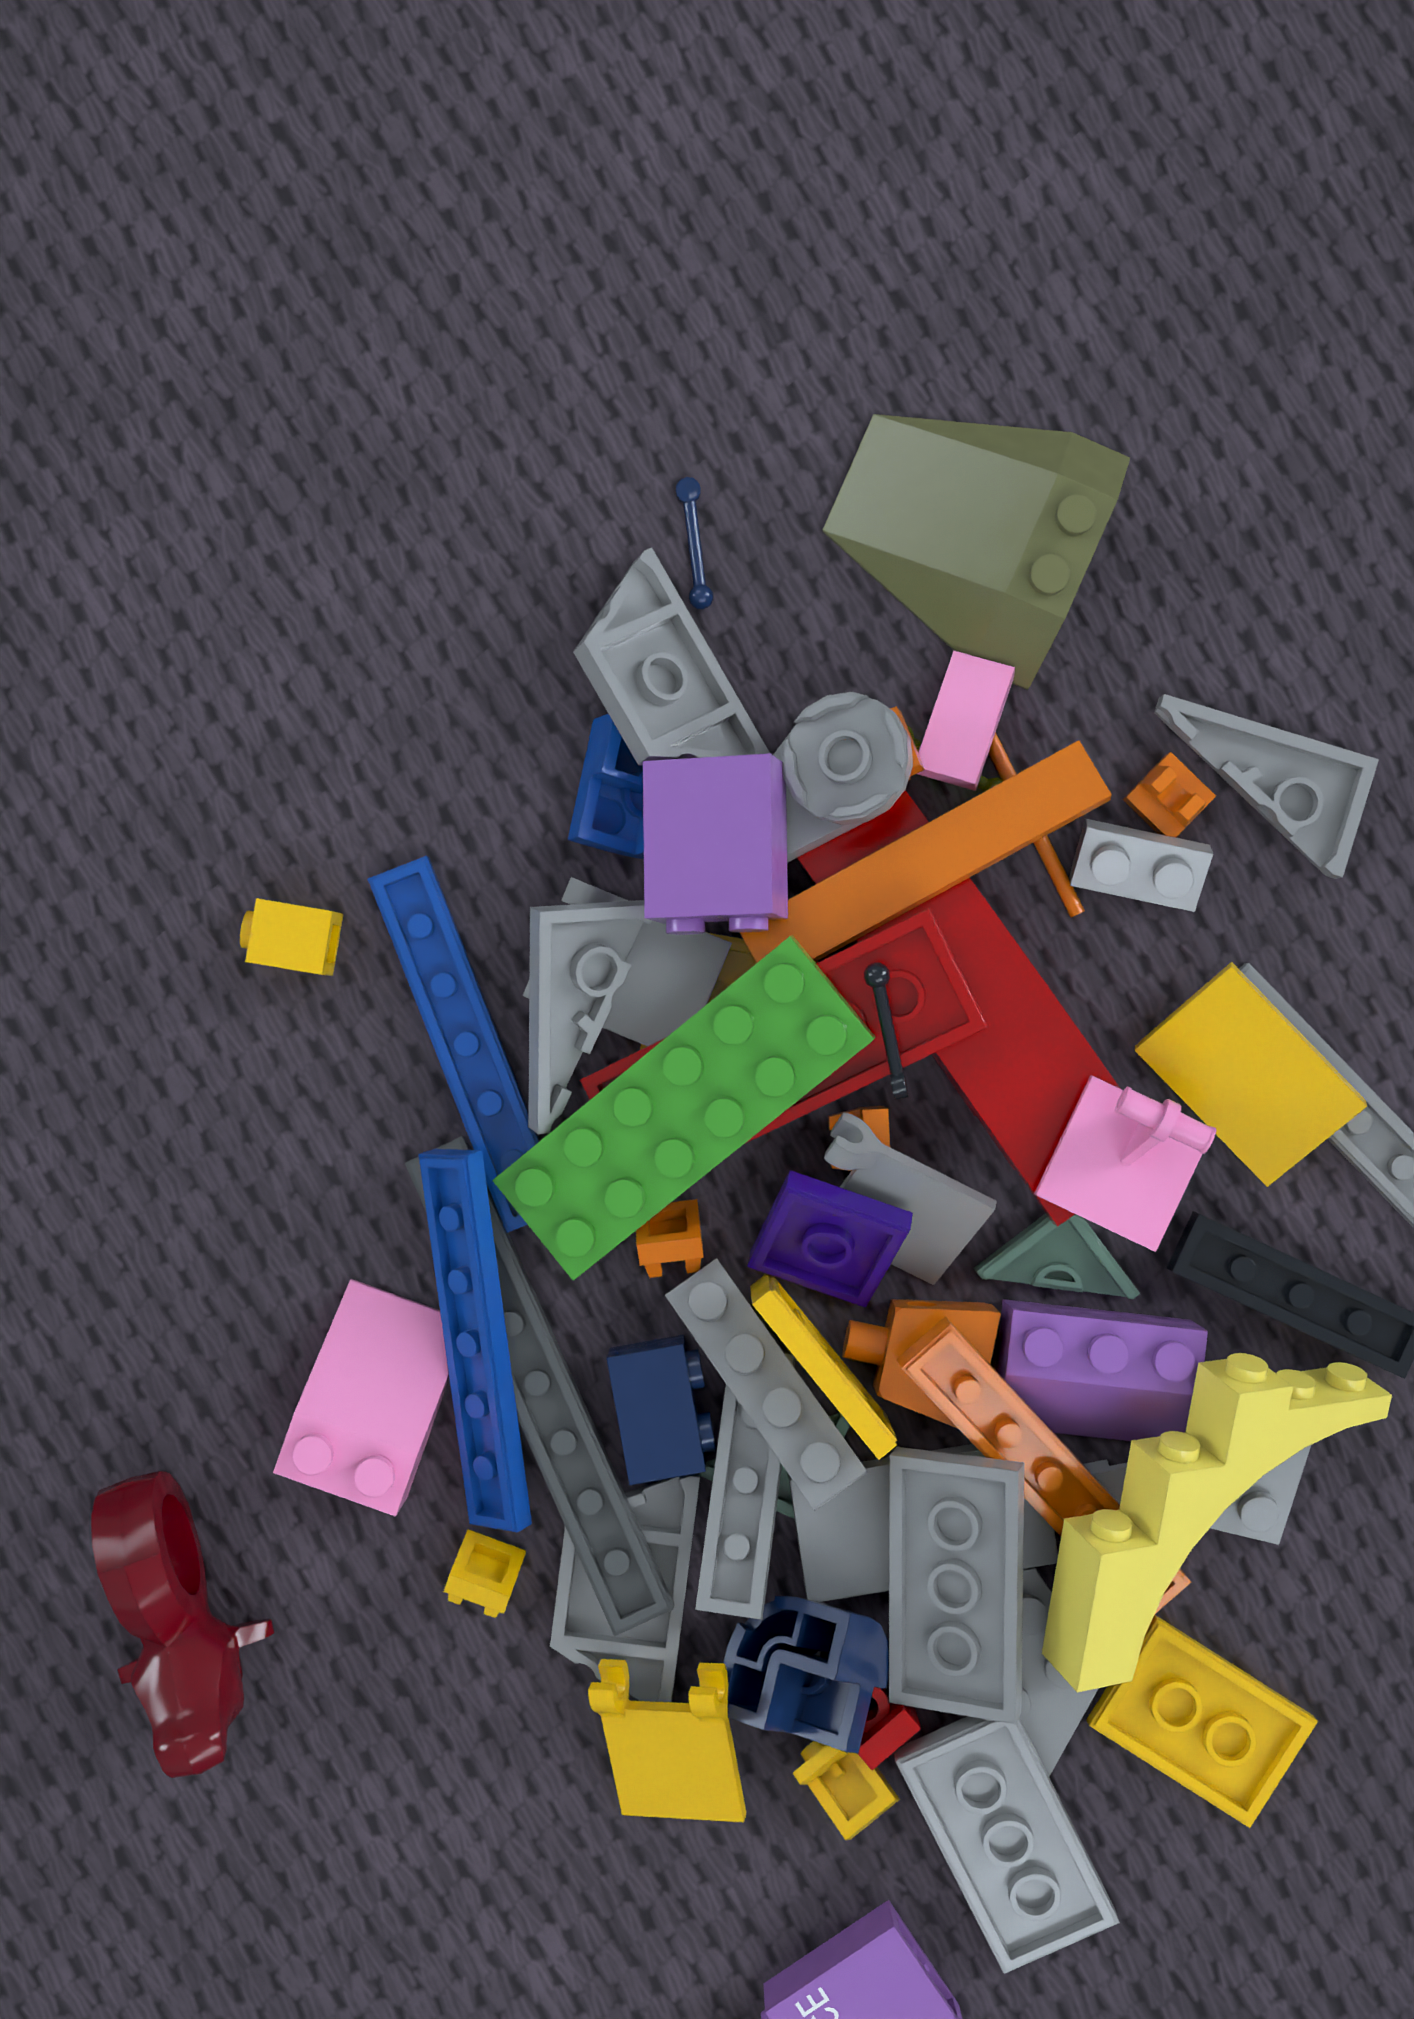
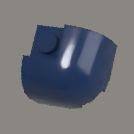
[723,1596,889,1753]

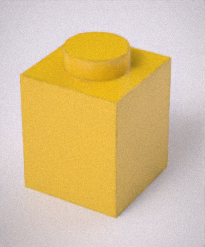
[240,898,343,976]

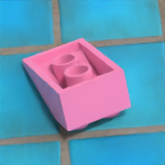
[273,1279,449,1516]

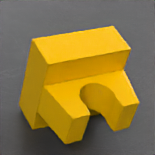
[443,1529,526,1618]

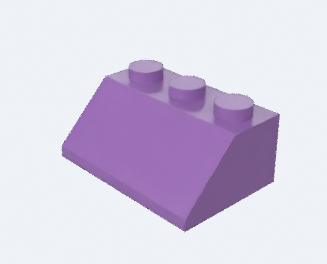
[995,1299,1208,1441]

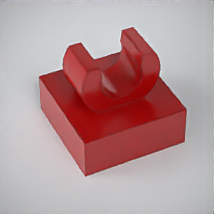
[857,1687,921,1770]

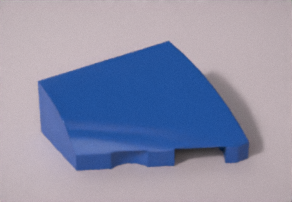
[568,713,644,859]

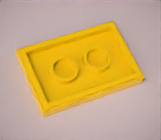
[1135,962,1367,1187]
[750,1274,897,1460]
[1086,1615,1318,1828]

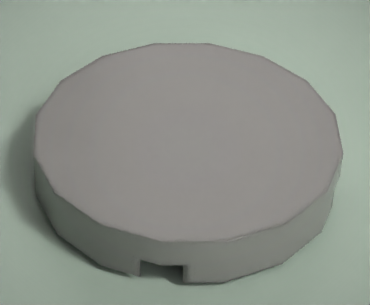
[781,692,913,825]

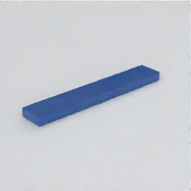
[368,856,540,1232]
[418,1149,532,1532]

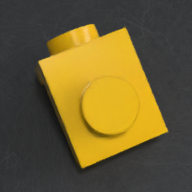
[793,1741,900,1840]

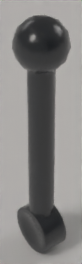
[864,962,908,1100]

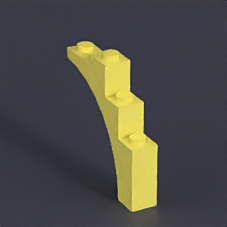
[1042,1353,1392,1693]

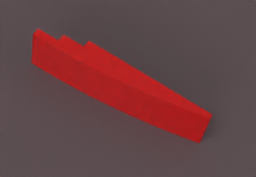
[796,790,1121,1226]

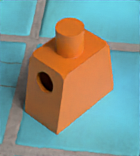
[842,1299,1001,1428]

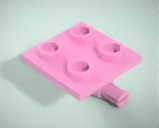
[1034,1075,1216,1252]

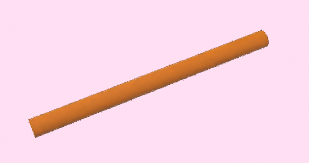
[988,732,1085,918]

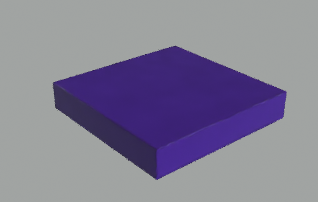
[747,1170,913,1307]

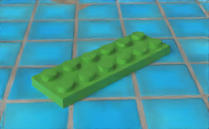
[492,935,875,1281]

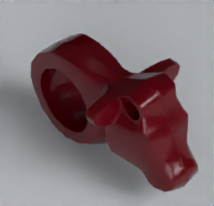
[91,1471,275,1778]

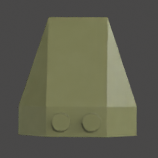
[822,414,1130,690]

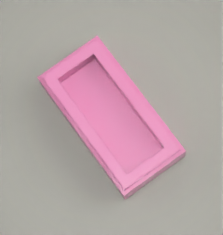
[917,651,1015,791]

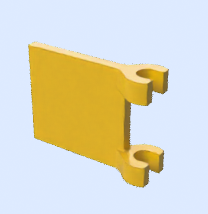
[588,1659,746,1823]

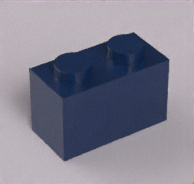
[607,1335,716,1485]

